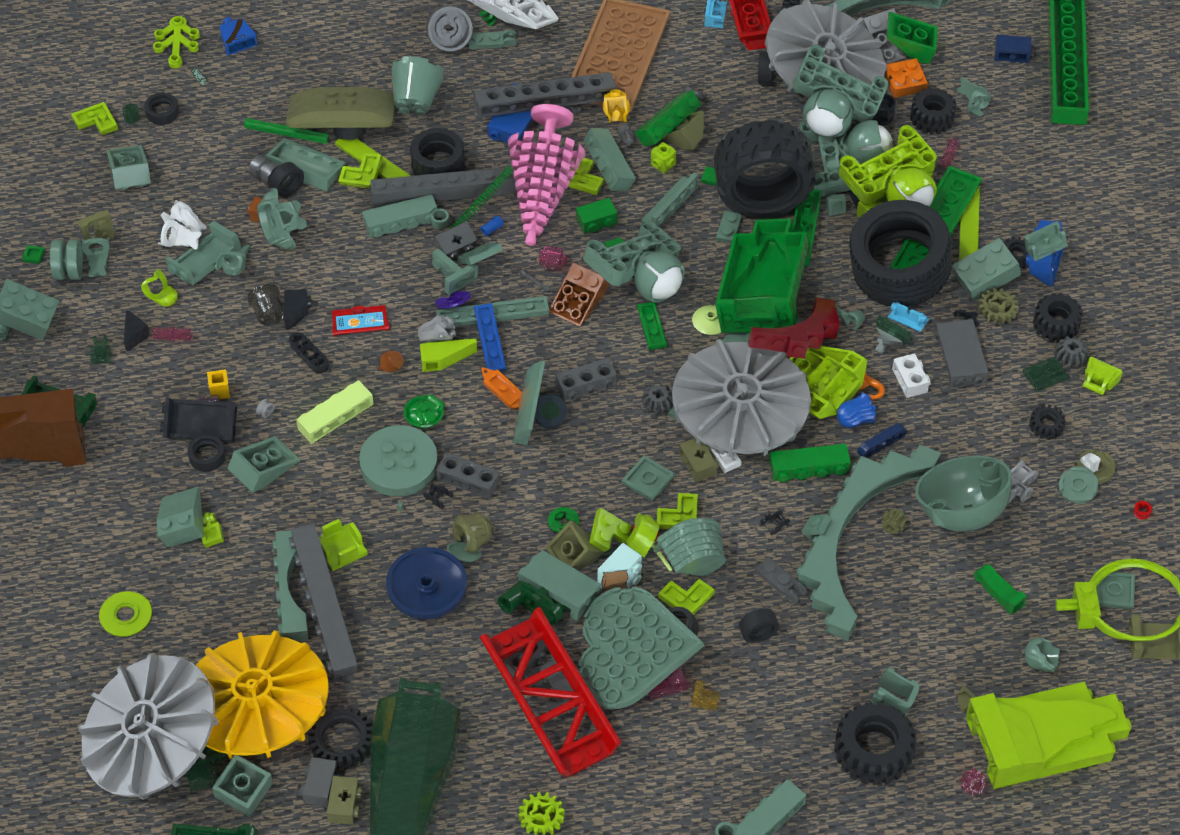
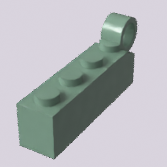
[362,194,449,238]
[715,779,806,835]

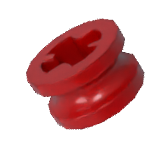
[1133,501,1152,520]

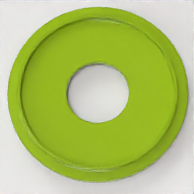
[99,591,152,637]

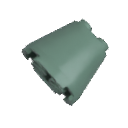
[391,56,444,116]

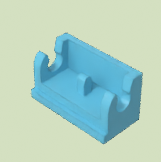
[704,0,727,28]

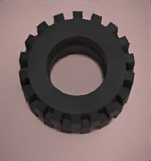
[910,88,956,135]
[1033,293,1083,343]

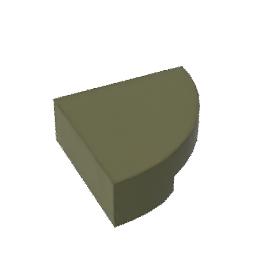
[957,686,976,713]

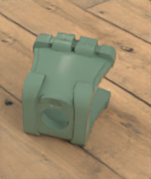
[870,667,919,716]

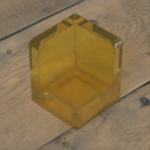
[692,680,720,711]

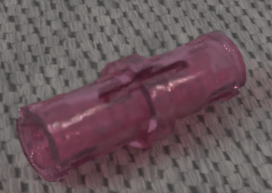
[152,326,192,341]

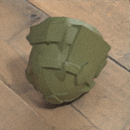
[452,512,493,553]

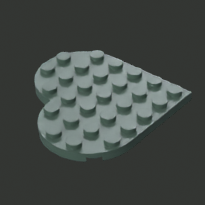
[577,586,704,709]

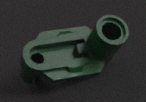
[497,581,568,625]

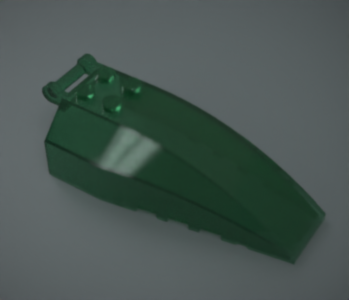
[370,678,462,835]

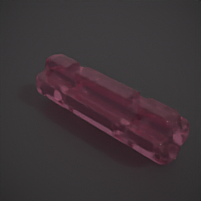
[941,138,959,168]

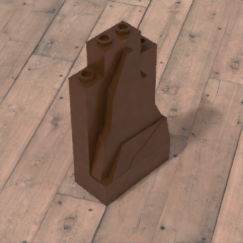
[0,388,86,467]

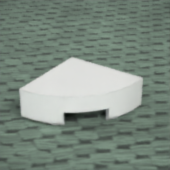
[1080,453,1100,473]

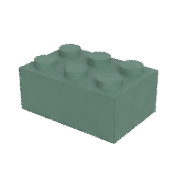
[952,238,1021,302]
[0,279,59,340]

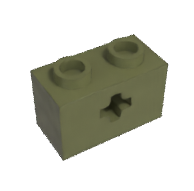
[679,438,719,483]
[327,776,363,824]

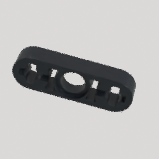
[289,332,329,373]

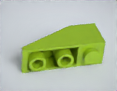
[420,339,477,372]

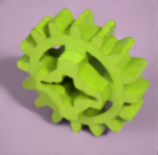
[518,792,564,835]

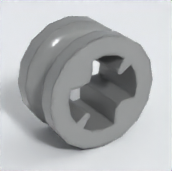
[256,399,275,418]

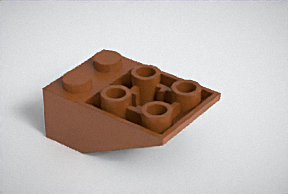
[549,263,610,327]

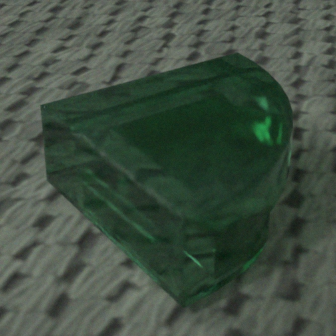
[190,67,208,85]

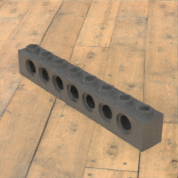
[473,72,616,118]

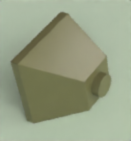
[663,110,704,150]
[546,521,603,570]

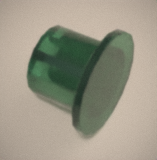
[122,104,140,124]

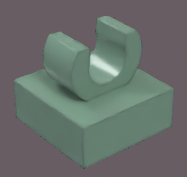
[826,194,846,216]

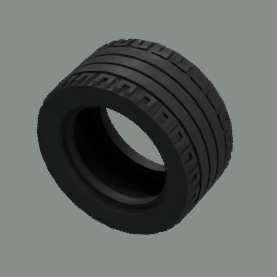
[849,200,952,307]

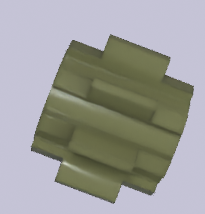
[881,508,907,534]

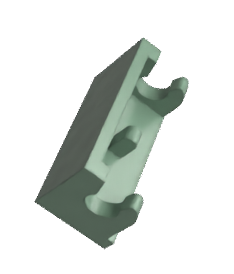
[1024,221,1068,261]

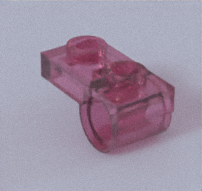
[648,666,689,701]

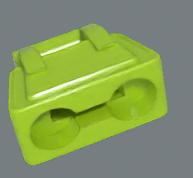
[1082,357,1122,396]

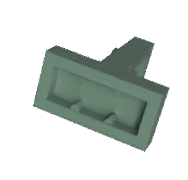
[432,248,478,295]

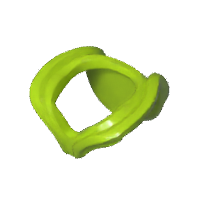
[141,269,178,307]

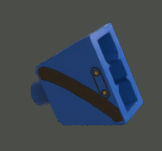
[219,17,257,56]

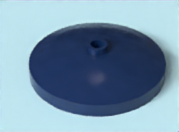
[386,547,467,619]

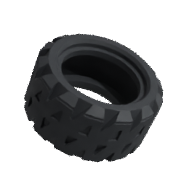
[714,120,816,218]

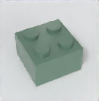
[212,755,273,817]

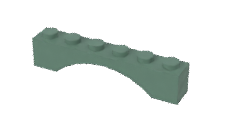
[272,530,308,641]

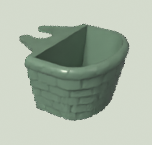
[653,517,726,577]

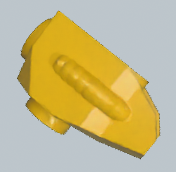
[603,89,630,123]

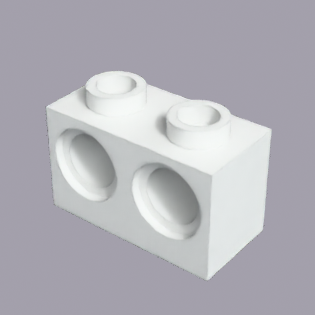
[892,353,930,398]

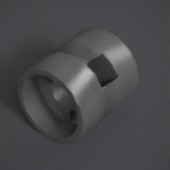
[248,155,280,186]

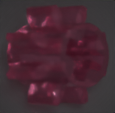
[959,768,987,796]

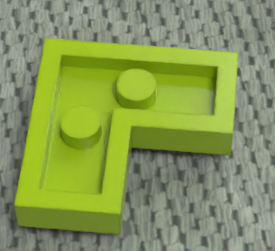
[71,102,118,135]
[338,152,383,188]
[567,158,604,195]
[657,493,698,529]
[589,508,631,552]
[658,579,715,615]

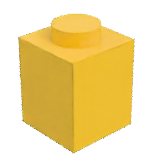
[207,369,230,401]

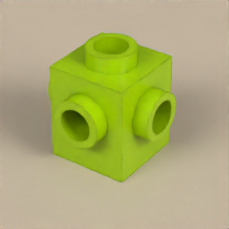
[651,142,677,174]

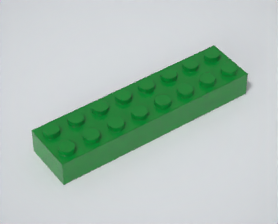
[793,189,822,266]

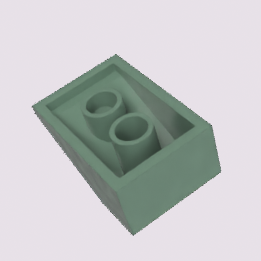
[106,145,151,190]
[227,436,301,492]
[157,487,204,547]

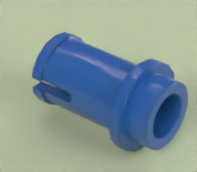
[480,216,504,237]

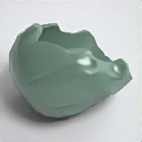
[1025,638,1060,672]

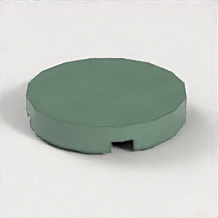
[1059,466,1098,504]

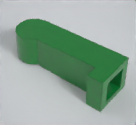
[974,564,1027,615]

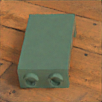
[165,221,242,285]
[517,550,601,621]

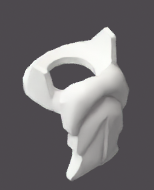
[161,200,206,232]
[158,218,201,250]

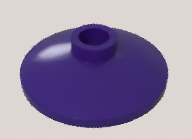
[435,291,471,309]

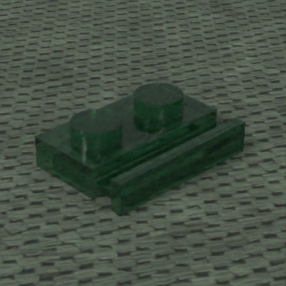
[1022,356,1070,392]

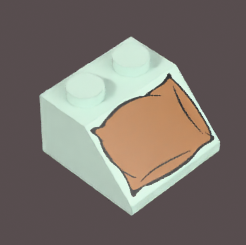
[598,543,642,592]

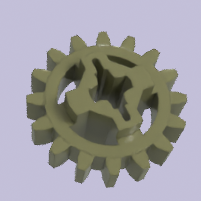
[978,288,1019,325]

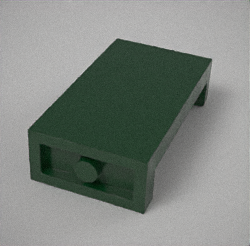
[21,375,98,428]

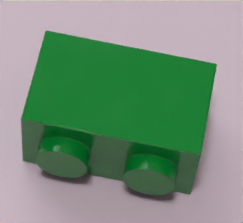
[576,198,618,234]

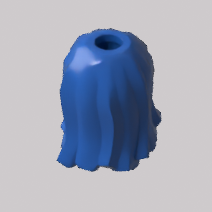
[837,392,876,429]

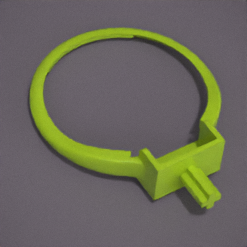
[1055,559,1180,641]

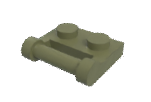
[78,209,115,248]

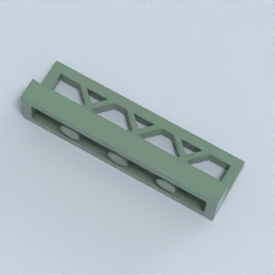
[641,172,698,227]

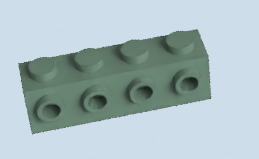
[583,128,636,191]

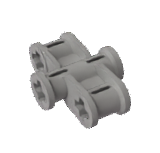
[1008,460,1038,503]

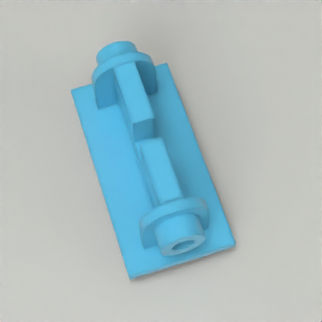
[888,302,929,332]

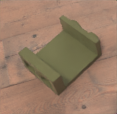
[1128,614,1180,660]

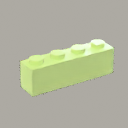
[297,380,373,444]

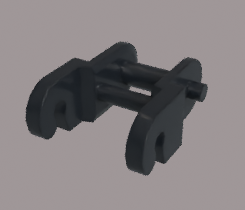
[953,310,980,327]
[423,484,453,509]
[760,510,790,536]

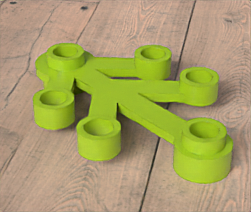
[153,16,200,68]

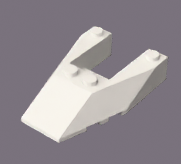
[468,0,559,29]

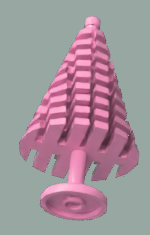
[508,104,586,246]

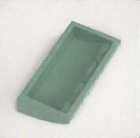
[266,138,346,192]
[512,361,545,445]

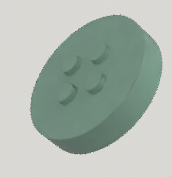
[359,425,438,496]

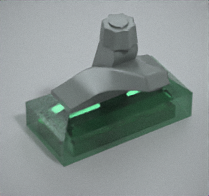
[875,315,913,354]

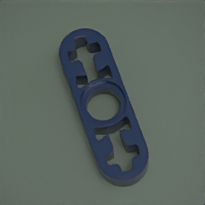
[857,423,907,458]

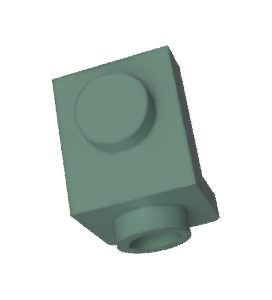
[802,514,831,543]

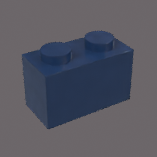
[994,35,1031,63]

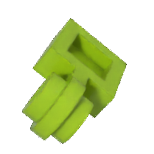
[202,512,224,548]

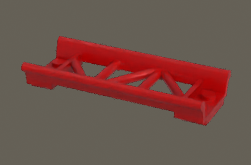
[480,607,622,778]

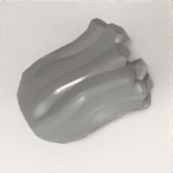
[418,315,456,343]

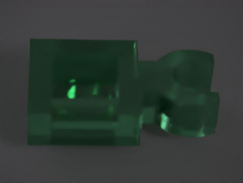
[90,335,110,365]

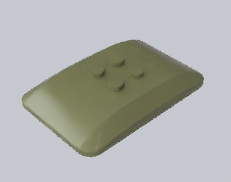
[286,87,395,128]

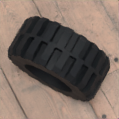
[834,702,916,785]

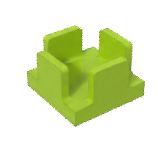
[319,519,368,572]

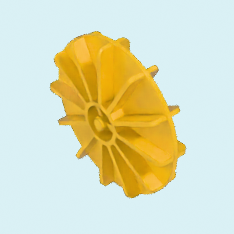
[196,630,329,759]

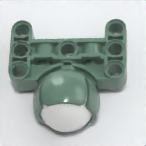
[792,45,888,138]
[799,120,893,197]
[583,221,685,303]

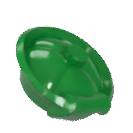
[404,394,445,428]

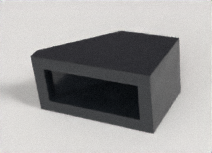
[284,289,312,330]

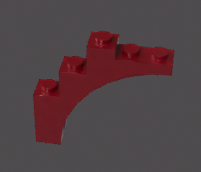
[747,298,840,359]

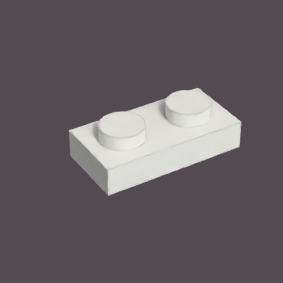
[709,446,742,473]

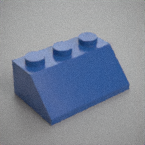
[1026,220,1064,286]

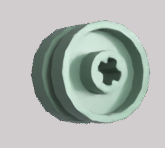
[50,239,83,280]

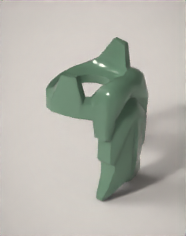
[957,77,991,117]
[81,237,109,277]
[215,245,250,276]

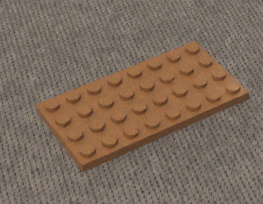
[571,0,670,113]

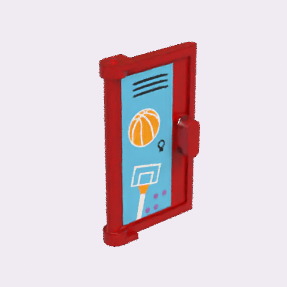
[332,305,390,336]

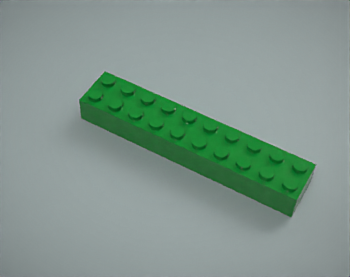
[1047,0,1089,125]

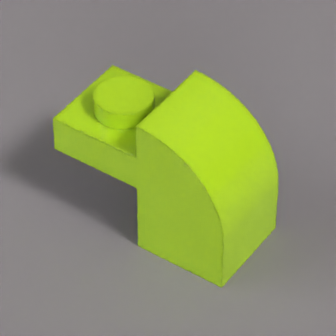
[627,513,660,557]

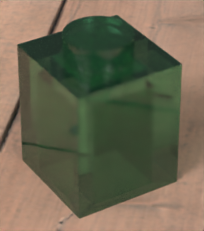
[186,759,218,792]

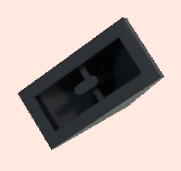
[124,311,149,351]

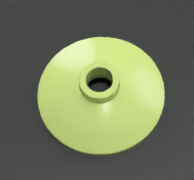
[692,305,721,335]

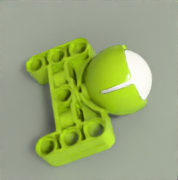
[838,125,937,206]

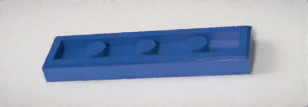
[474,303,506,372]

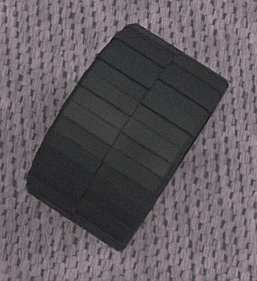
[410,127,465,176]

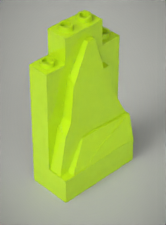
[966,682,1131,789]

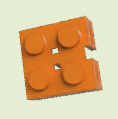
[884,58,928,98]

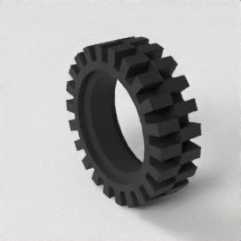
[308,705,374,770]

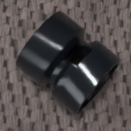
[872,93,896,126]

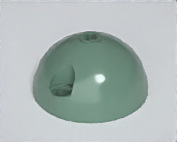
[915,456,1012,532]

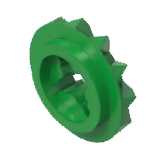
[548,507,579,533]

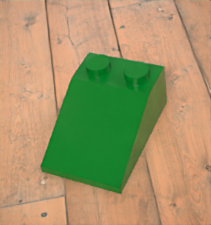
[886,12,938,64]

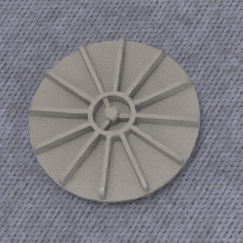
[764,0,887,98]
[672,339,811,458]
[78,653,219,799]

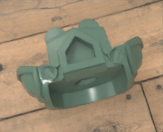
[257,188,307,250]

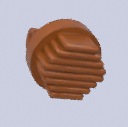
[378,351,404,373]

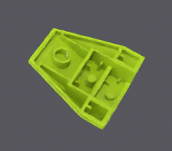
[789,346,867,419]

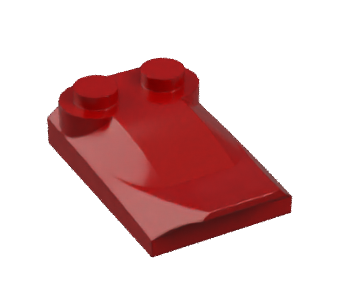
[728,0,771,50]

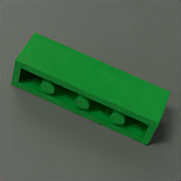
[635,90,702,147]
[769,444,851,482]

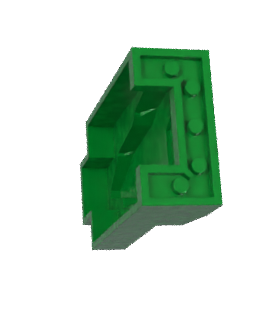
[715,219,809,333]

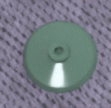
[447,542,482,562]

